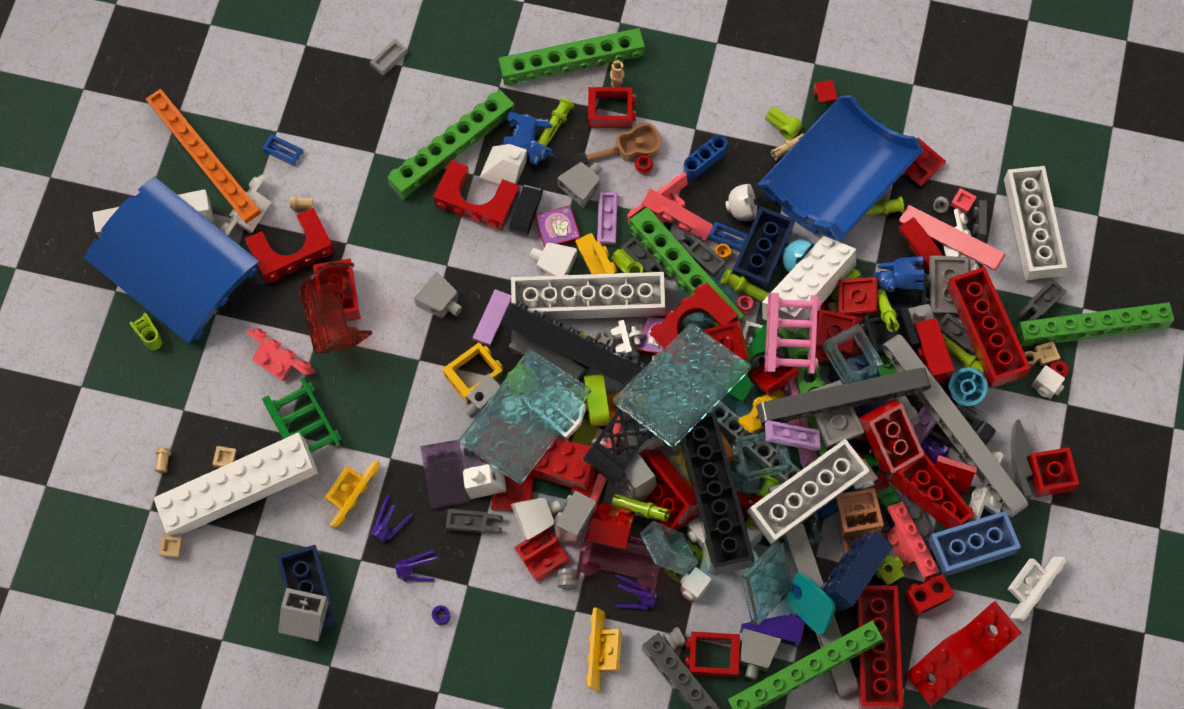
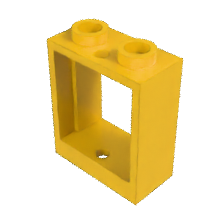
[442,342,504,404]

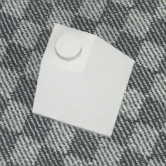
[479,144,527,186]

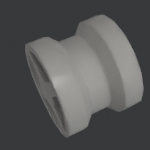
[595,331,613,347]
[557,569,577,589]
[663,627,686,651]

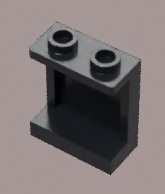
[878,271,929,313]
[859,307,919,358]

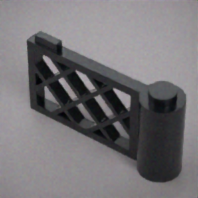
[582,400,658,484]
[916,402,996,464]

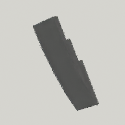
[508,333,586,385]
[1011,419,1033,501]

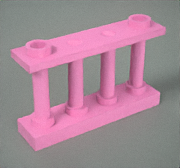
[765,293,821,374]

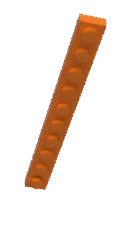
[146,89,261,224]

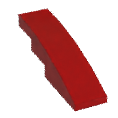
[898,217,943,274]

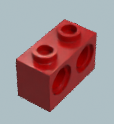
[905,574,954,617]

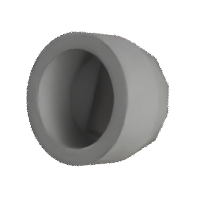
[933,196,949,213]

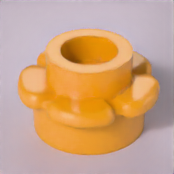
[714,244,732,261]

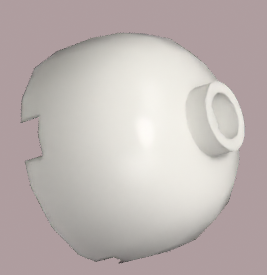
[726,184,758,222]

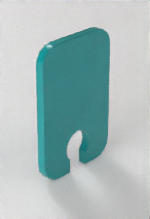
[786,573,835,635]

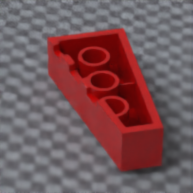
[888,453,974,529]

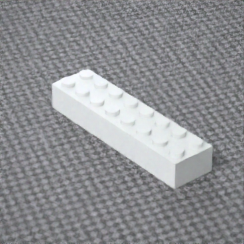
[511,272,665,320]
[154,433,318,537]

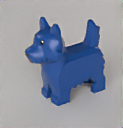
[503,112,554,166]
[872,256,924,292]

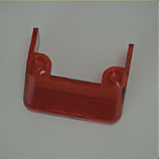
[299,262,373,354]

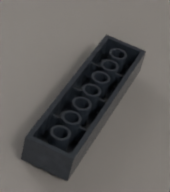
[502,301,652,393]
[676,411,755,576]

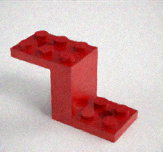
[905,601,1022,706]

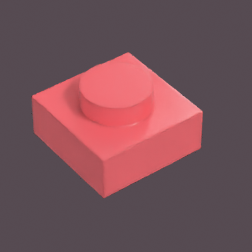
[950,188,976,214]

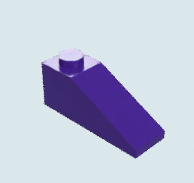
[739,614,805,647]

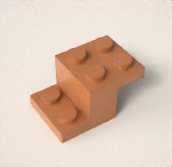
[835,488,884,554]

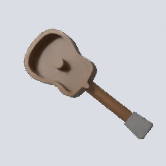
[572,123,661,165]

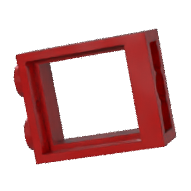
[588,87,636,129]
[685,631,740,679]

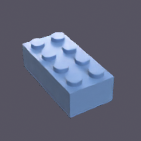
[928,511,1021,577]

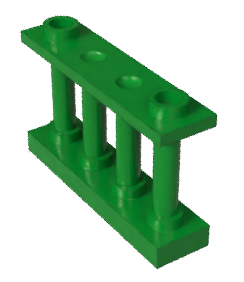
[262,377,342,453]

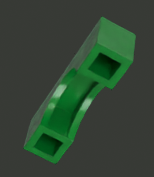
[721,324,784,404]

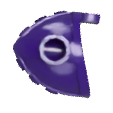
[921,437,949,465]

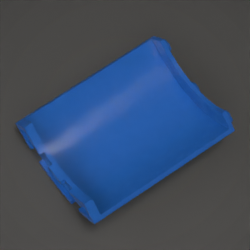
[757,95,924,242]
[84,177,259,343]

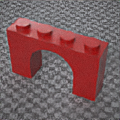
[433,160,520,231]
[245,208,334,283]
[649,282,739,370]

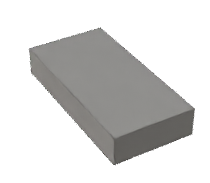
[370,39,408,76]

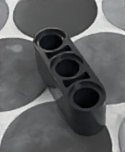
[509,183,543,236]

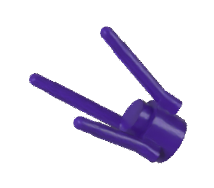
[371,495,413,543]
[395,550,439,582]
[615,574,657,610]

